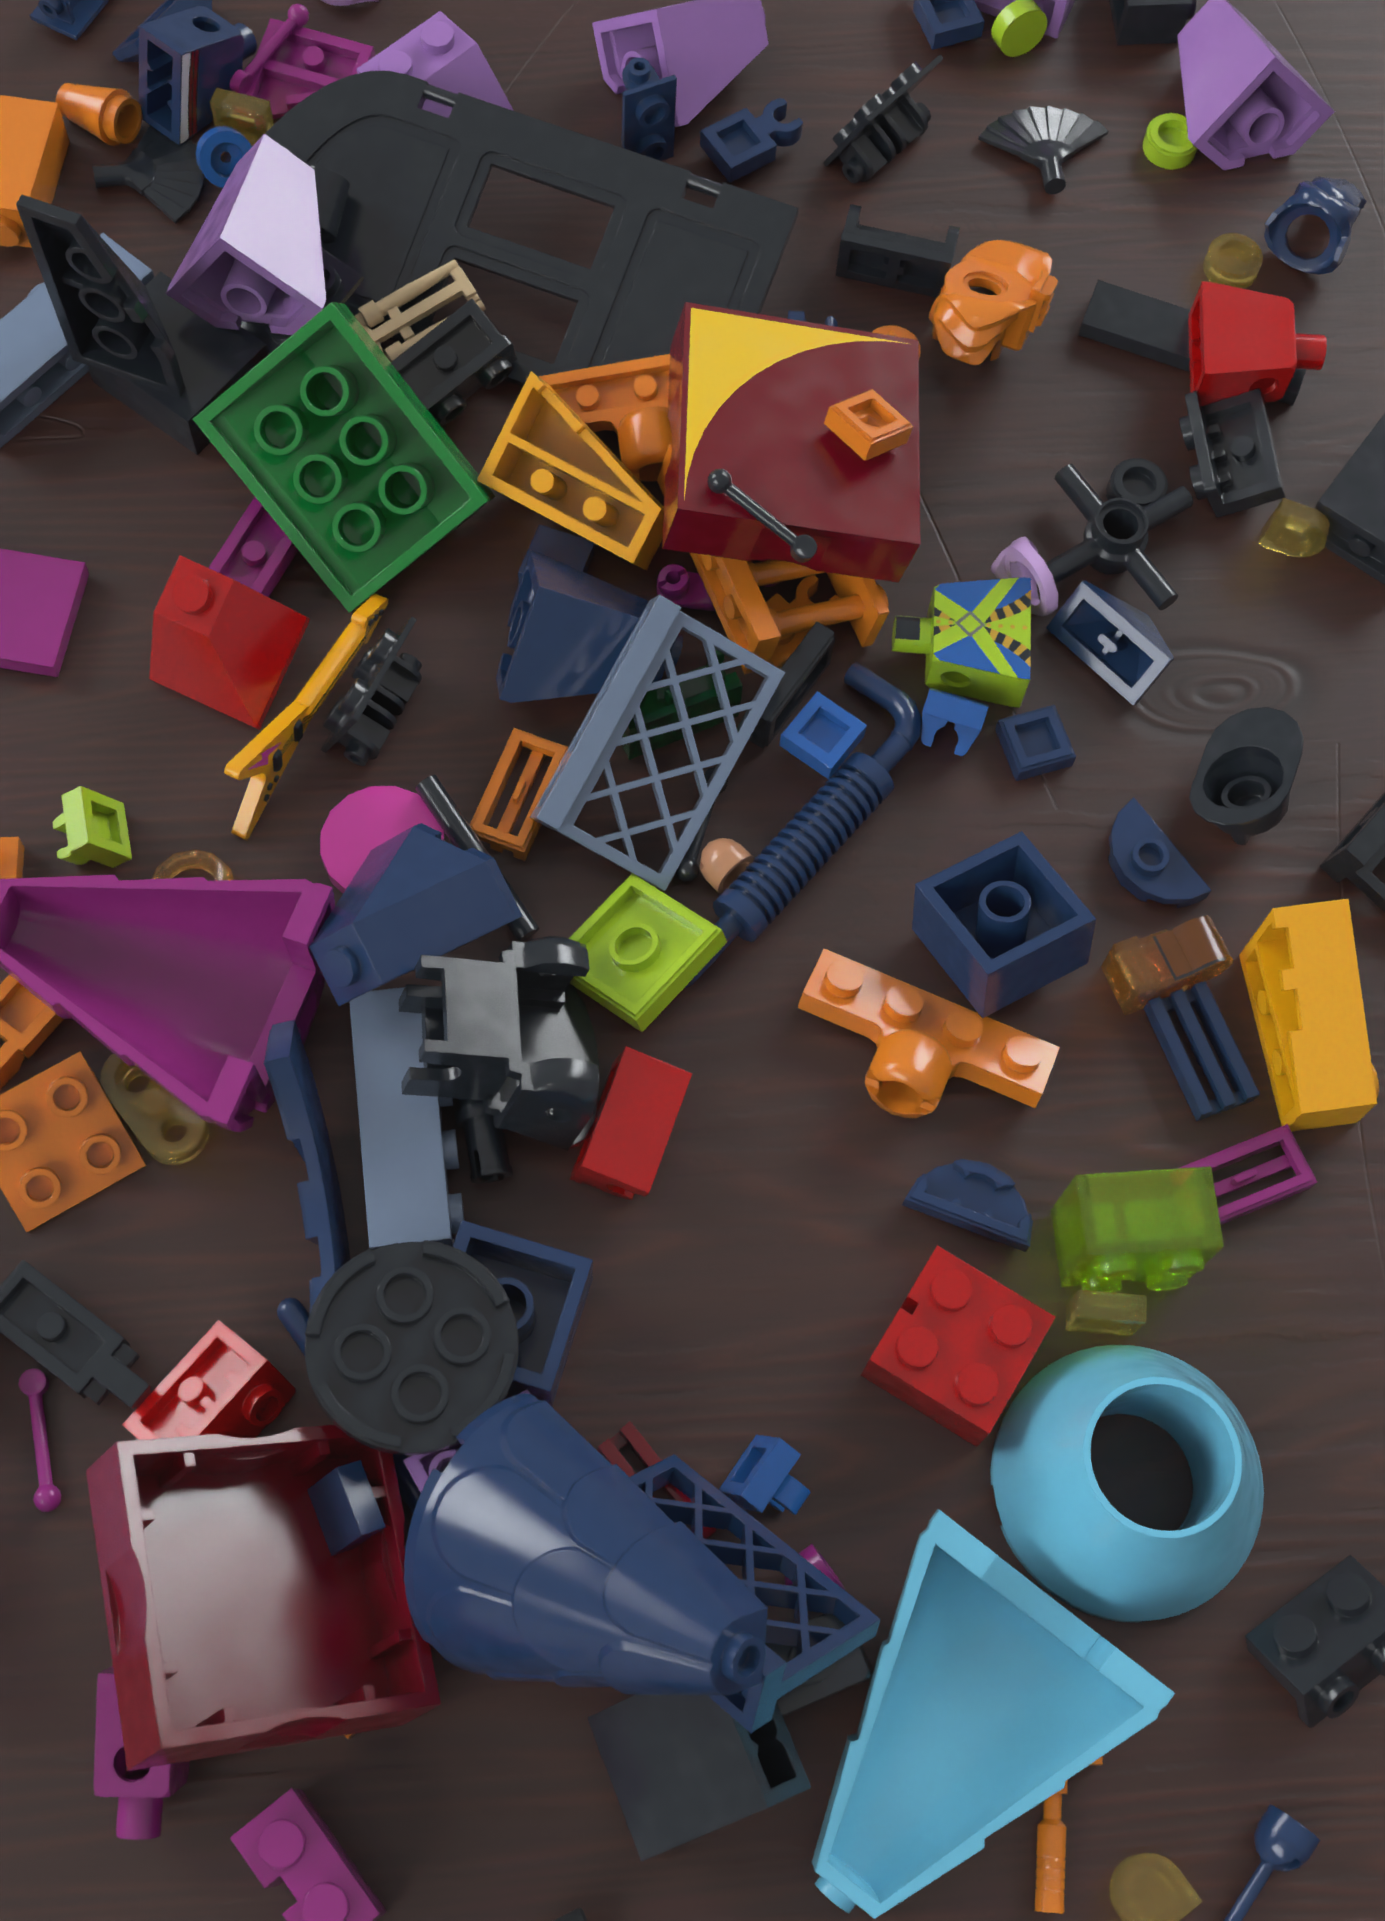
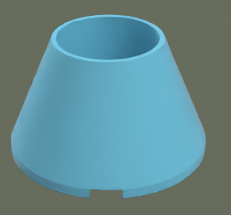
[990,1345,1264,1623]

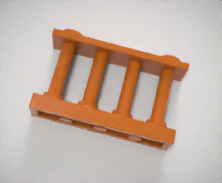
[657,443,890,674]

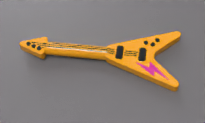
[224,593,389,840]

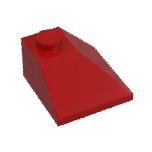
[149,555,310,730]

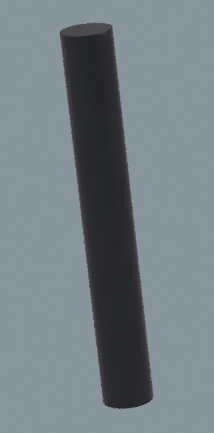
[415,775,540,942]

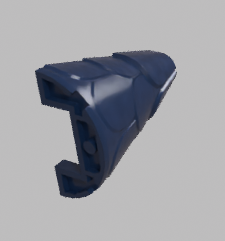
[404,1392,768,1695]

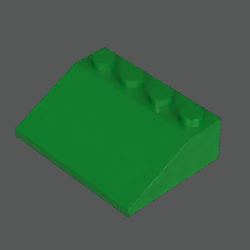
[193,302,496,613]

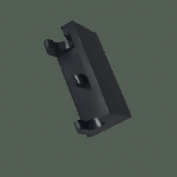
[835,204,960,298]

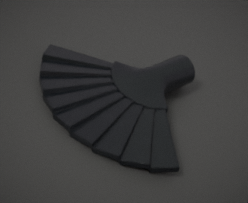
[978,106,1109,194]
[92,125,204,224]

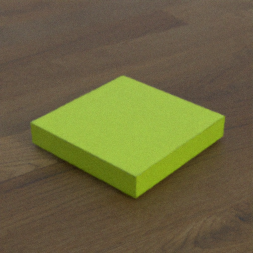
[569,873,727,1032]

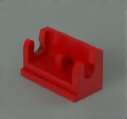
[569,1046,692,1200]

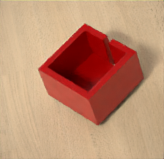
[861,1245,1056,1447]

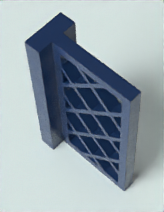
[630,1454,881,1733]

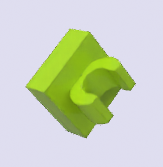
[53,786,132,868]

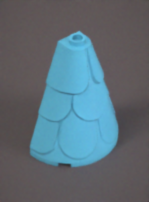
[812,1509,1175,1919]

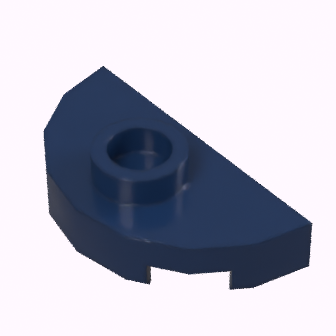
[1108,797,1212,908]
[902,1159,1033,1252]

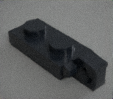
[0,1260,153,1411]

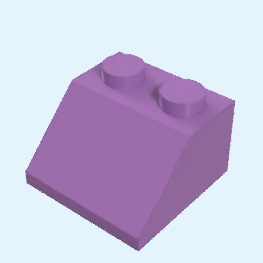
[356,11,514,118]

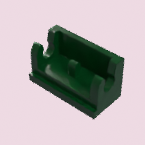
[622,650,743,760]

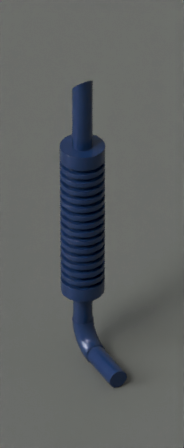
[685,662,922,988]

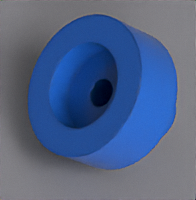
[196,126,252,188]

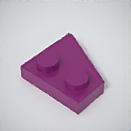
[235,18,376,123]

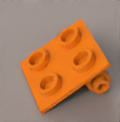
[0,1051,146,1232]

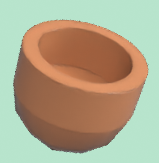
[700,838,754,894]

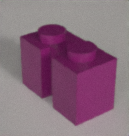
[230,1788,387,1921]

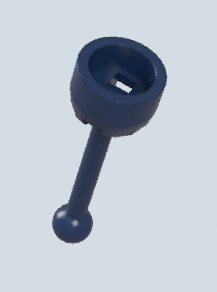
[1224,1804,1320,1921]

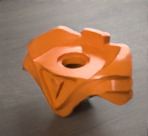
[929,240,1058,365]

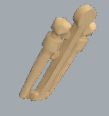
[355,259,486,362]

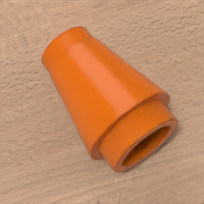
[55,83,142,146]

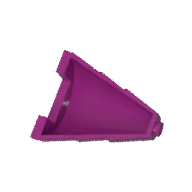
[0,875,335,1132]

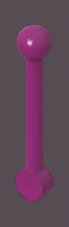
[230,4,309,95]
[19,1369,62,1512]

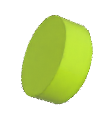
[991,0,1048,57]
[1143,113,1198,170]

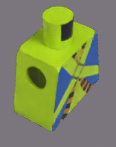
[892,577,1031,708]

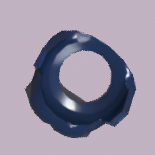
[1264,176,1367,275]

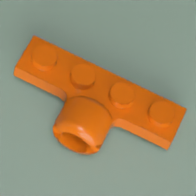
[526,354,672,482]
[798,949,1060,1118]

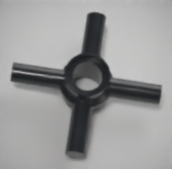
[1046,464,1193,610]

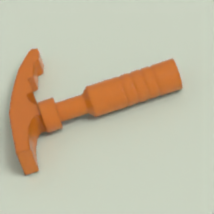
[1035,1756,1103,1914]

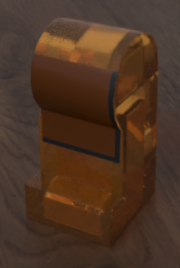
[1101,915,1234,1016]

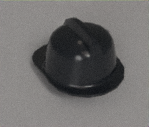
[1189,707,1304,845]

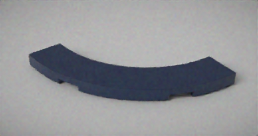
[264,1020,350,1312]

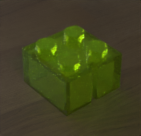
[1051,1166,1224,1295]

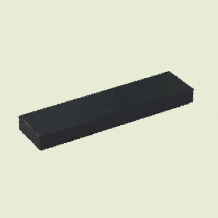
[1078,280,1306,406]

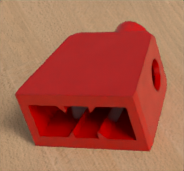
[1188,281,1327,406]

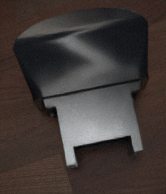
[398,936,599,1151]

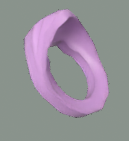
[991,537,1058,616]

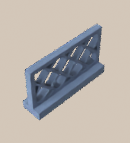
[530,595,785,891]

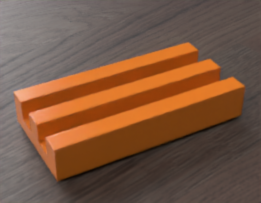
[470,728,568,861]

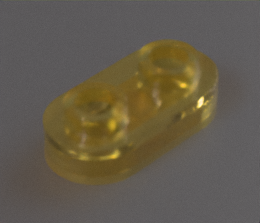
[101,1053,209,1165]

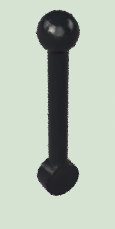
[707,469,817,563]
[675,767,728,882]

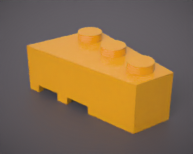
[477,371,664,571]
[1239,899,1379,1132]

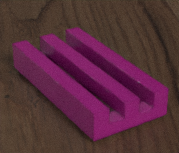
[1168,1124,1317,1235]

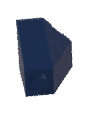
[496,550,683,703]
[309,823,523,1006]

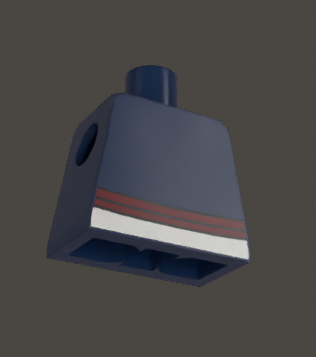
[139,6,257,145]

